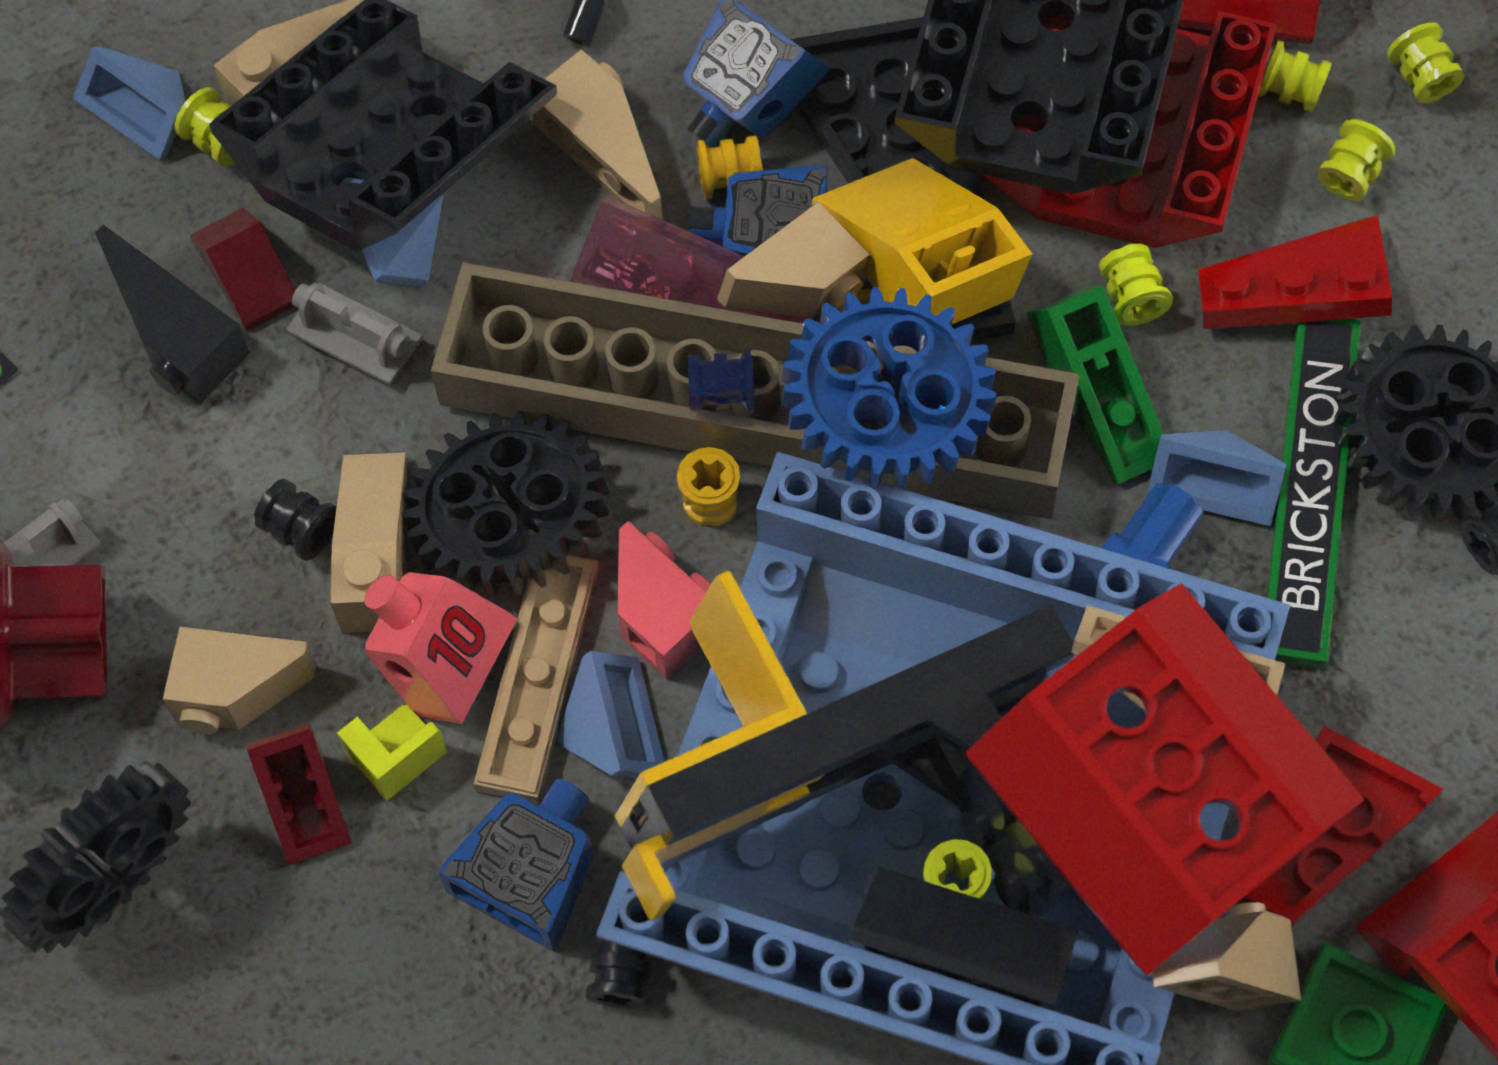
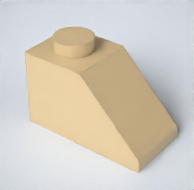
[717,202,870,318]
[163,627,317,734]

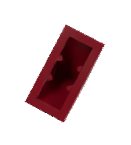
[190,208,295,331]
[246,723,352,865]

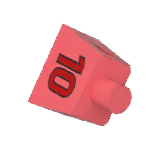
[365,572,517,724]

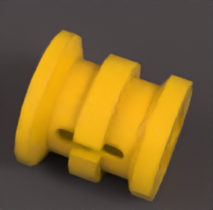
[696,135,763,200]
[677,447,741,526]

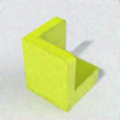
[337,705,447,802]

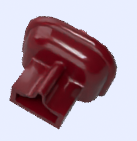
[0,540,108,731]

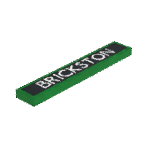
[1266,319,1361,670]

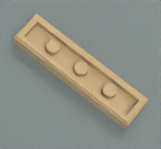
[474,555,599,805]

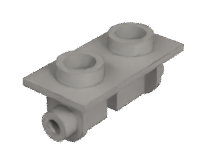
[286,283,423,385]
[4,499,101,567]

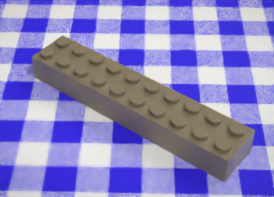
[431,262,1079,519]

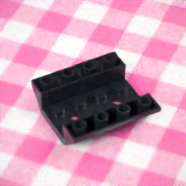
[210,0,557,252]
[895,0,1184,194]

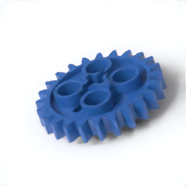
[781,287,996,489]

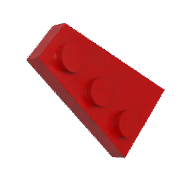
[1198,215,1392,330]
[1238,726,1443,928]

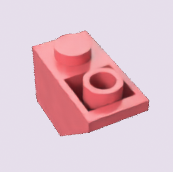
[618,521,711,680]

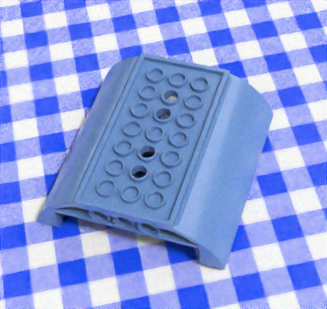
[596,452,1290,1065]

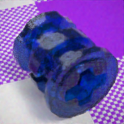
[688,349,755,413]

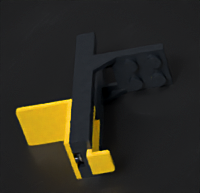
[615,571,1074,920]

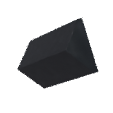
[850,867,1079,1012]

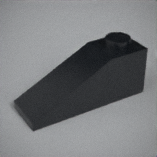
[95,225,250,404]

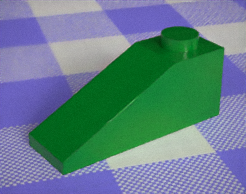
[1026,285,1164,484]

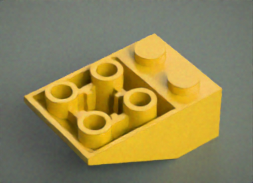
[811,158,1033,324]

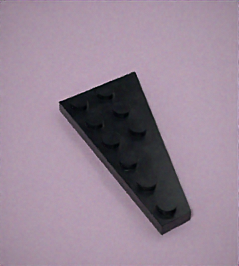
[791,17,1015,341]

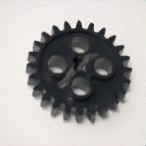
[1334,324,1498,522]
[402,411,610,597]
[0,761,191,953]

